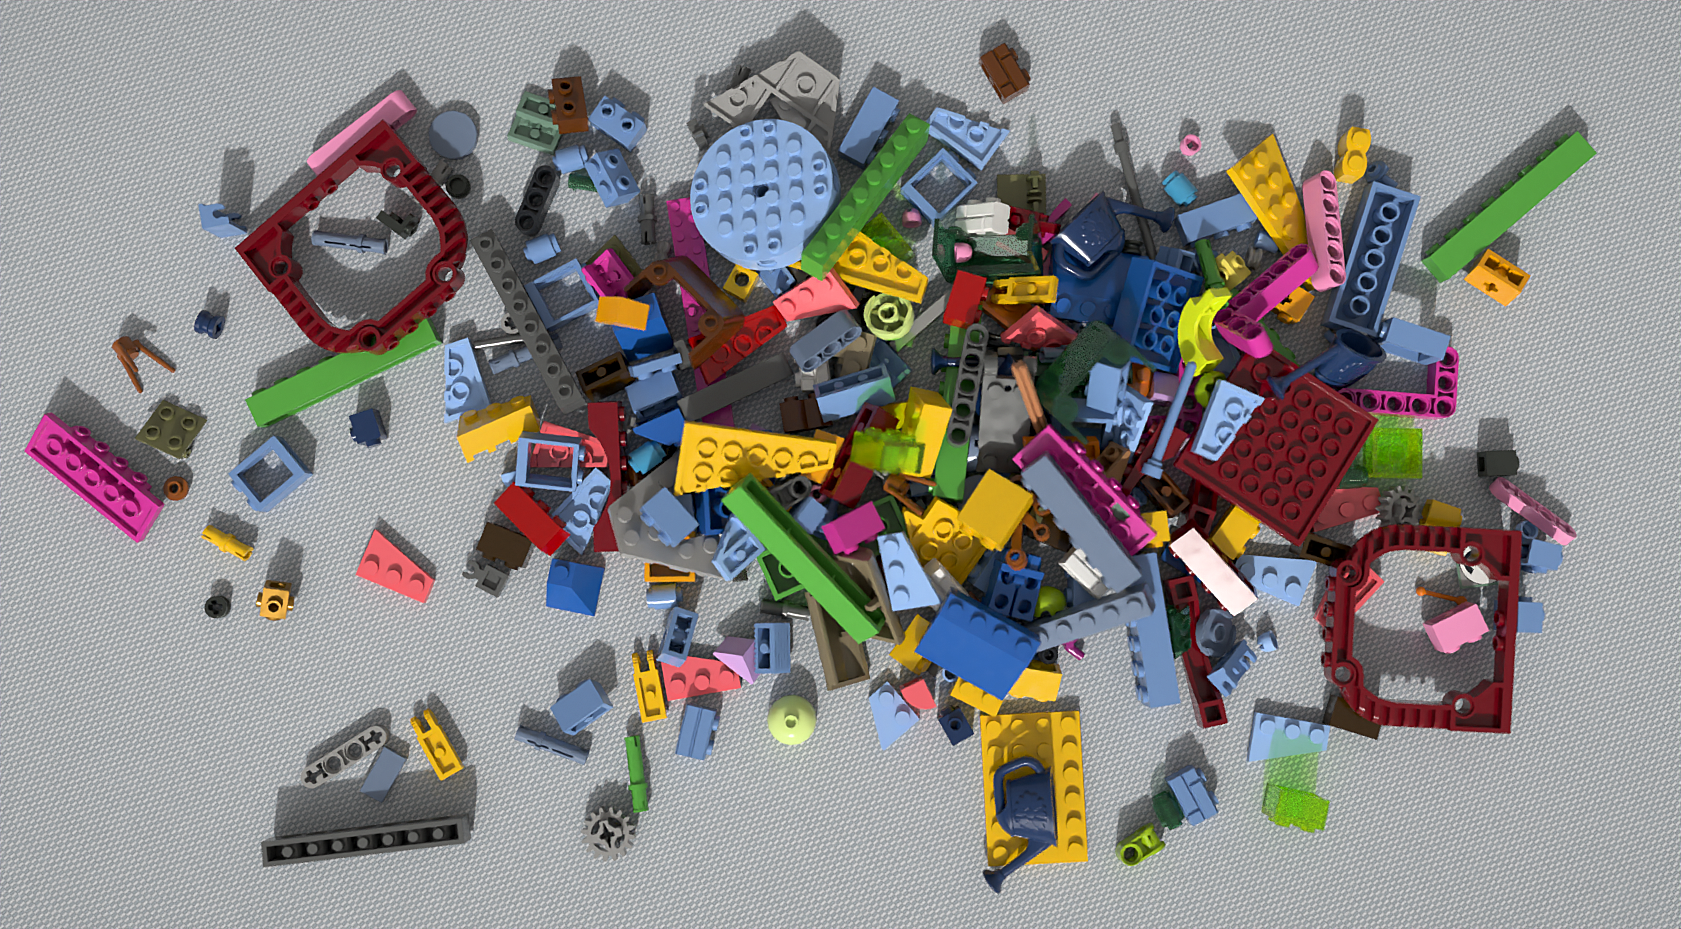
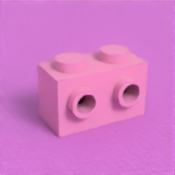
[1422,602,1489,654]

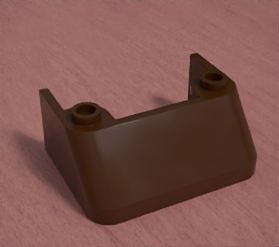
[623,255,745,370]

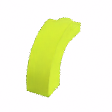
[1178,288,1232,376]

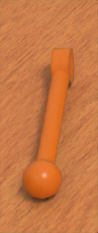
[1416,586,1467,605]

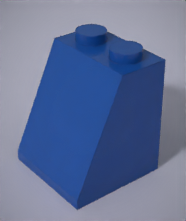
[612,293,674,362]

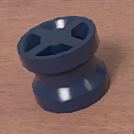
[194,310,225,339]

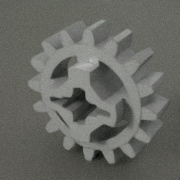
[1375,486,1423,527]
[581,805,636,862]

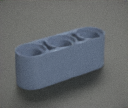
[790,310,862,372]

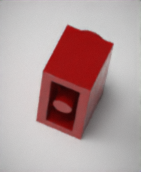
[943,270,989,330]

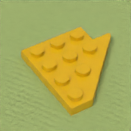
[902,496,987,608]

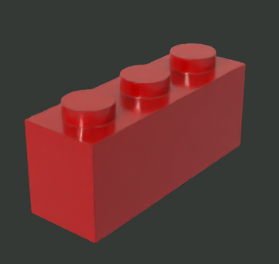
[494,482,571,556]

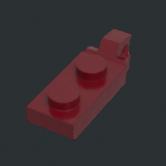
[1007,204,1061,238]

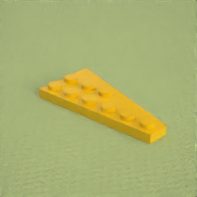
[1226,134,1315,292]
[673,421,837,496]

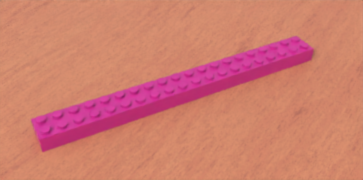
[666,197,735,427]

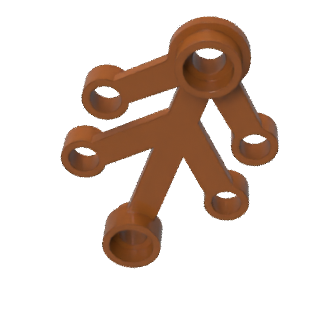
[1006,475,1051,571]

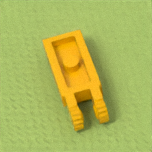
[991,276,1059,304]
[632,650,668,723]
[410,708,464,781]

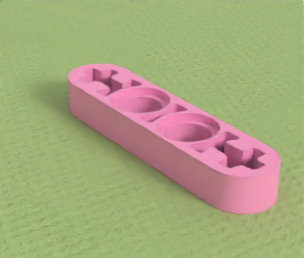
[1489,477,1577,545]

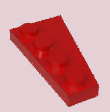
[688,305,787,385]

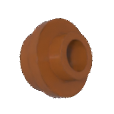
[163,476,189,501]

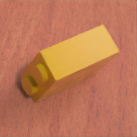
[956,469,1033,552]

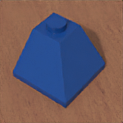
[633,405,686,447]
[546,558,605,616]

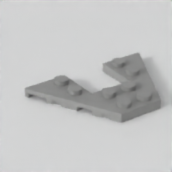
[703,51,840,156]
[608,450,732,583]

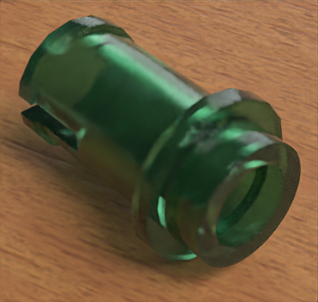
[568,172,598,193]

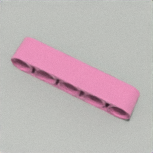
[307,90,417,176]
[1302,170,1346,292]

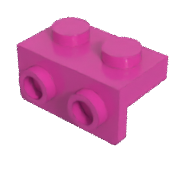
[581,248,634,299]

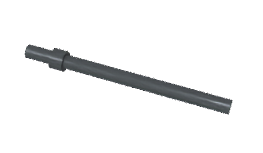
[1110,123,1157,261]

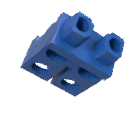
[981,548,1044,621]

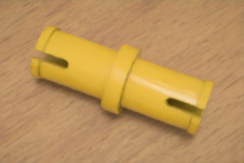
[201,525,253,561]

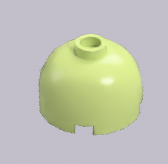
[863,293,915,341]
[767,694,817,745]

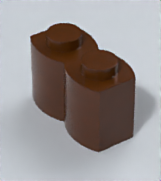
[779,393,833,434]

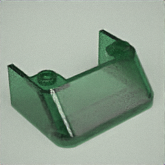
[932,214,1043,284]
[1034,320,1157,445]

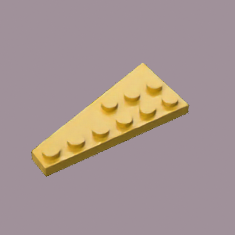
[788,232,929,304]

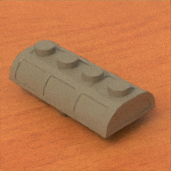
[832,547,906,645]
[804,592,870,691]

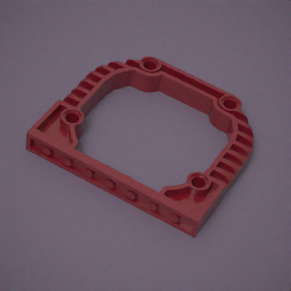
[235,119,468,355]
[1320,524,1522,734]

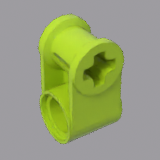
[1115,823,1166,866]

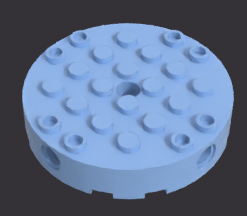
[690,119,841,270]

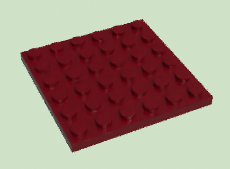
[1173,349,1378,547]

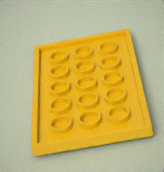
[979,710,1088,867]

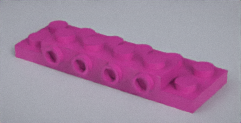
[24,412,165,543]
[1012,423,1157,556]

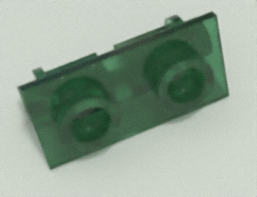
[1165,605,1192,659]

